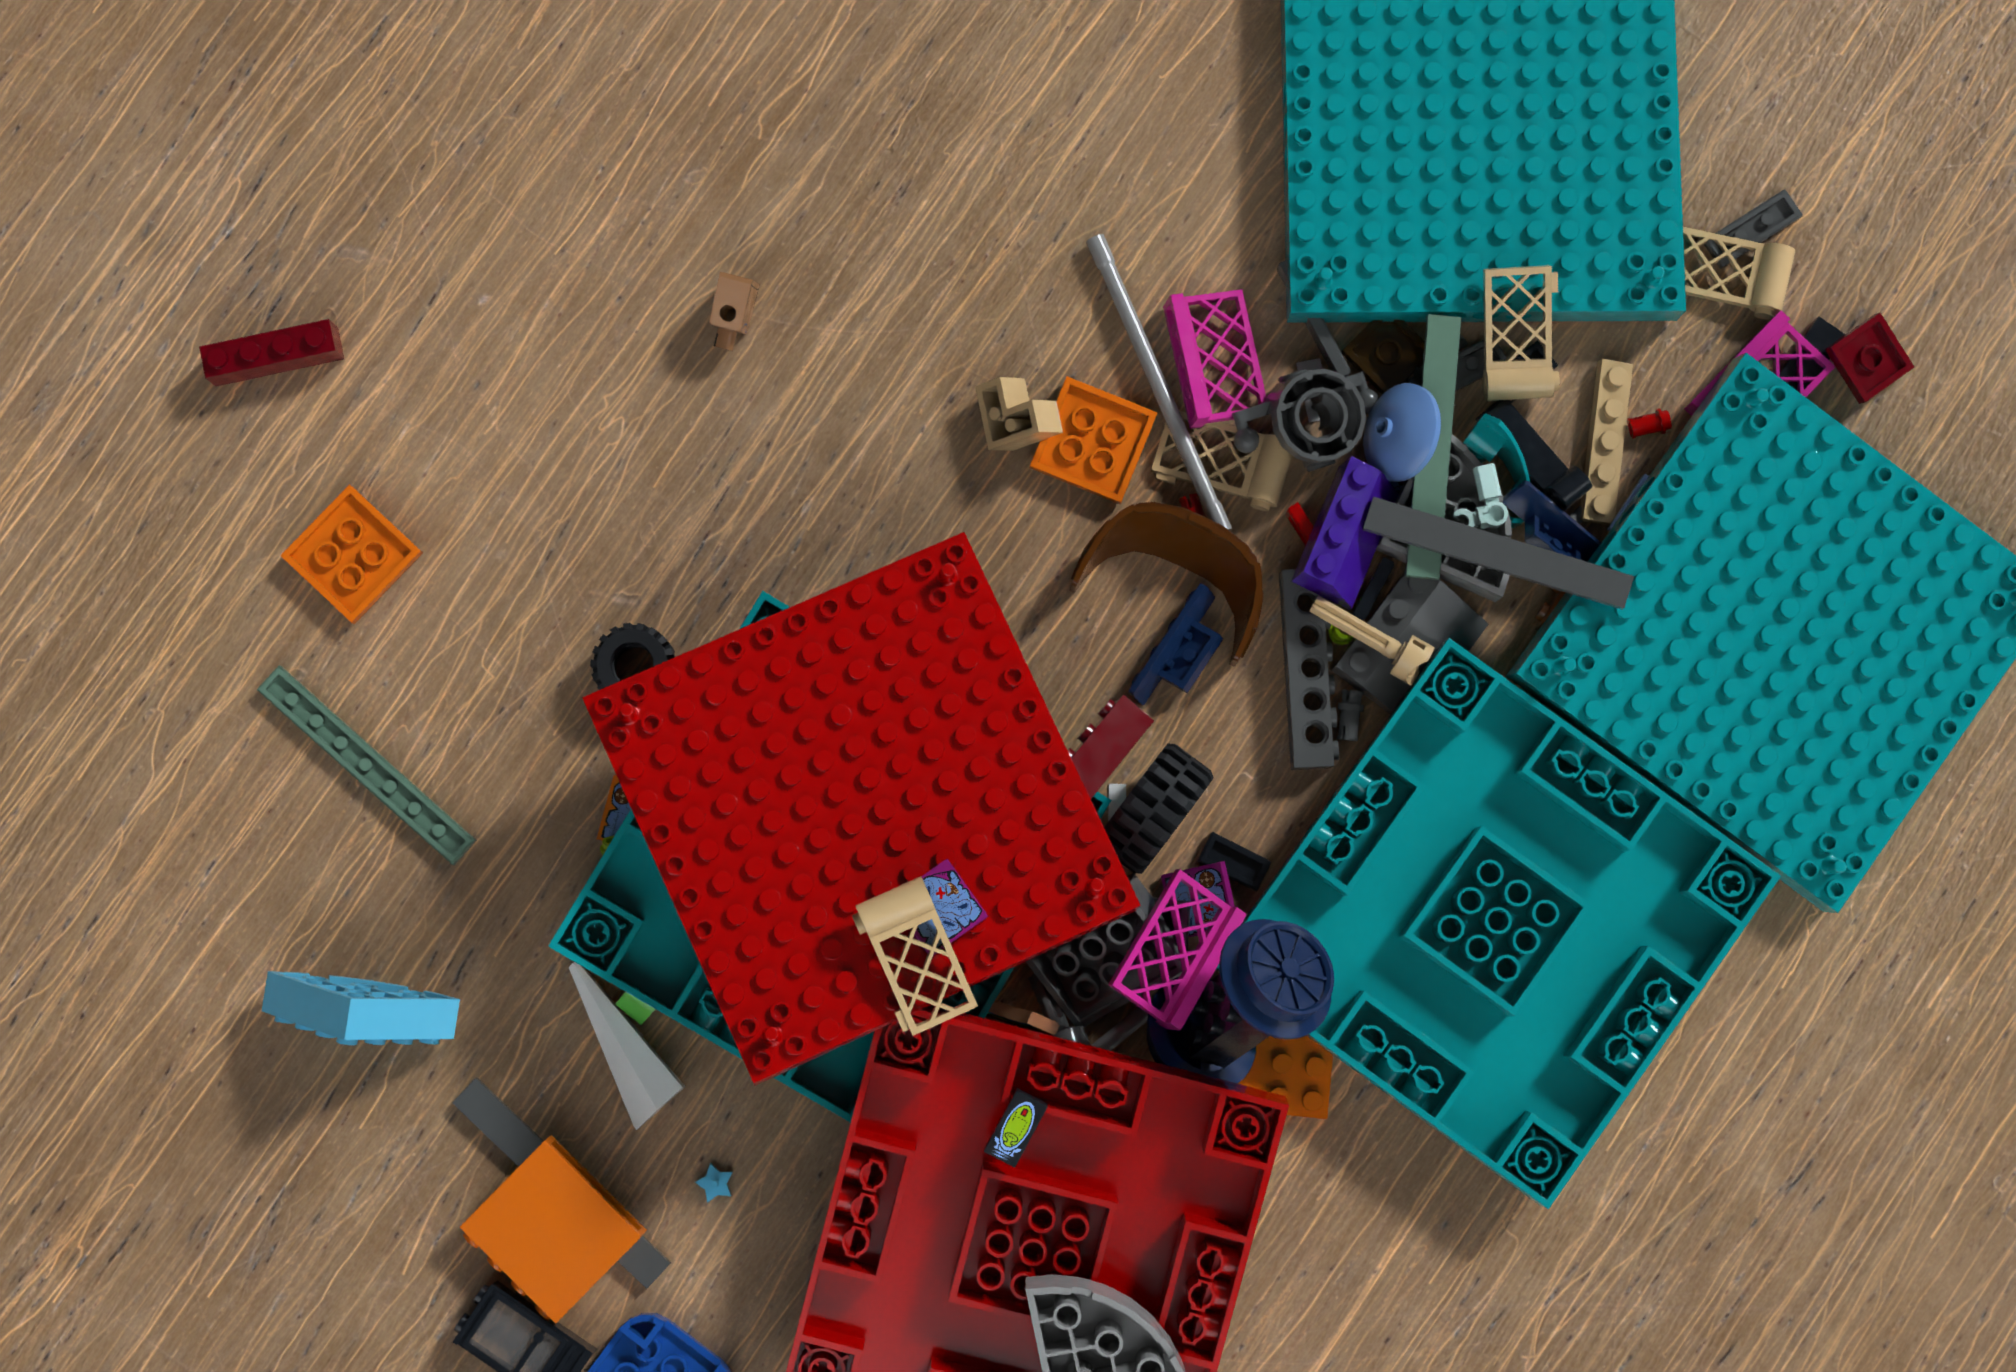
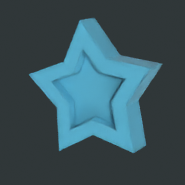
[695,1163,733,1203]

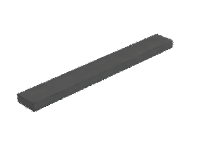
[1363,497,1634,610]
[452,1078,671,1289]

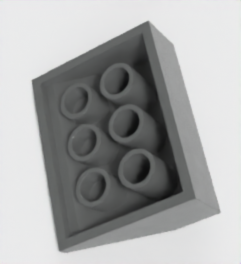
[1331,571,1489,715]
[1025,873,1182,1027]

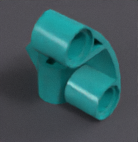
[1463,413,1530,528]

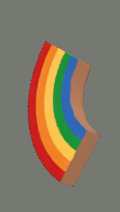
[987,1000,1060,1036]

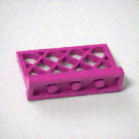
[1163,289,1267,429]
[1684,311,1835,416]
[1108,869,1247,1030]

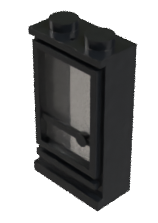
[453,1281,597,1372]

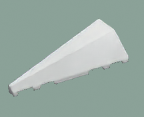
[569,962,685,1130]

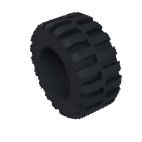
[1104,743,1214,874]

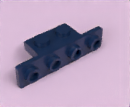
[1503,481,1601,562]
[1128,583,1223,705]

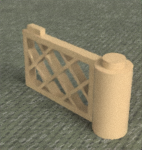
[1683,227,1795,320]
[1483,265,1560,401]
[1151,411,1292,511]
[852,876,978,1036]

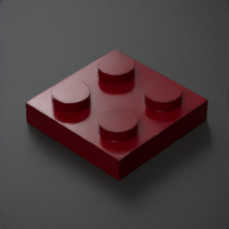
[1825,312,1914,404]

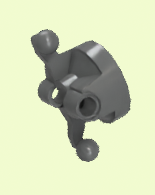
[1232,369,1379,472]

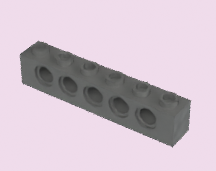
[1279,569,1339,770]

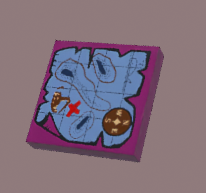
[909,859,988,956]
[1161,861,1235,937]

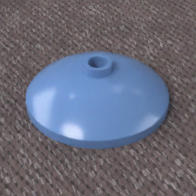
[1363,383,1441,482]

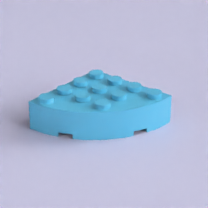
[262,971,460,1045]

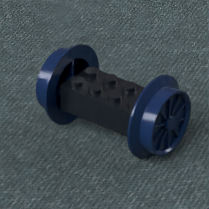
[1147,919,1334,1084]

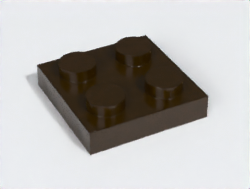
[1341,320,1425,395]

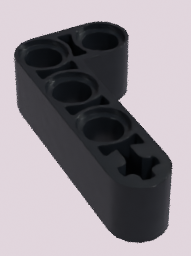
[1476,400,1592,511]

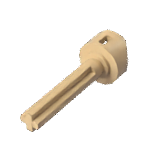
[1309,595,1435,686]

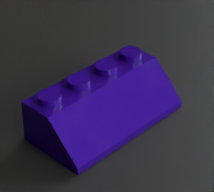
[1291,456,1399,610]

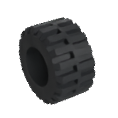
[590,623,675,690]

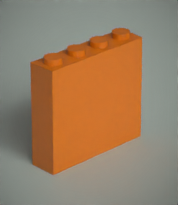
[460,1135,647,1324]

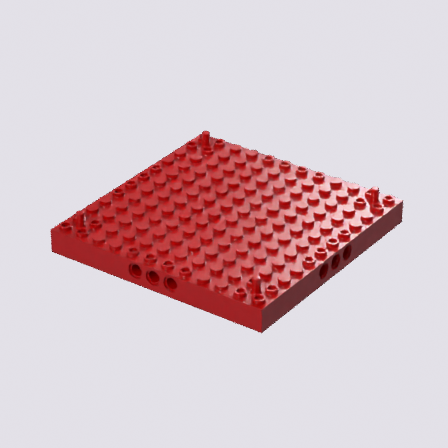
[582,532,1141,1086]
[786,1005,1289,1372]

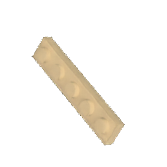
[1580,359,1633,526]

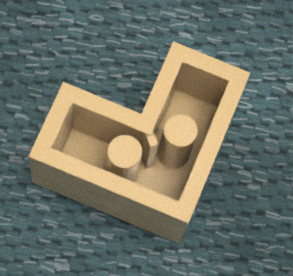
[975,377,1063,451]

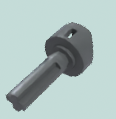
[1028,973,1091,1046]

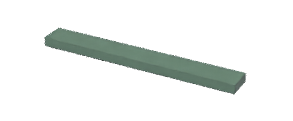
[1405,314,1461,580]
[257,665,477,865]

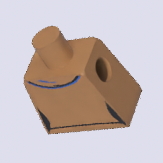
[709,272,760,351]

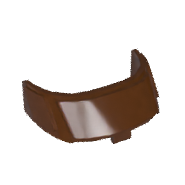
[1070,502,1264,667]

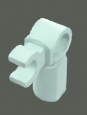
[1452,463,1508,529]

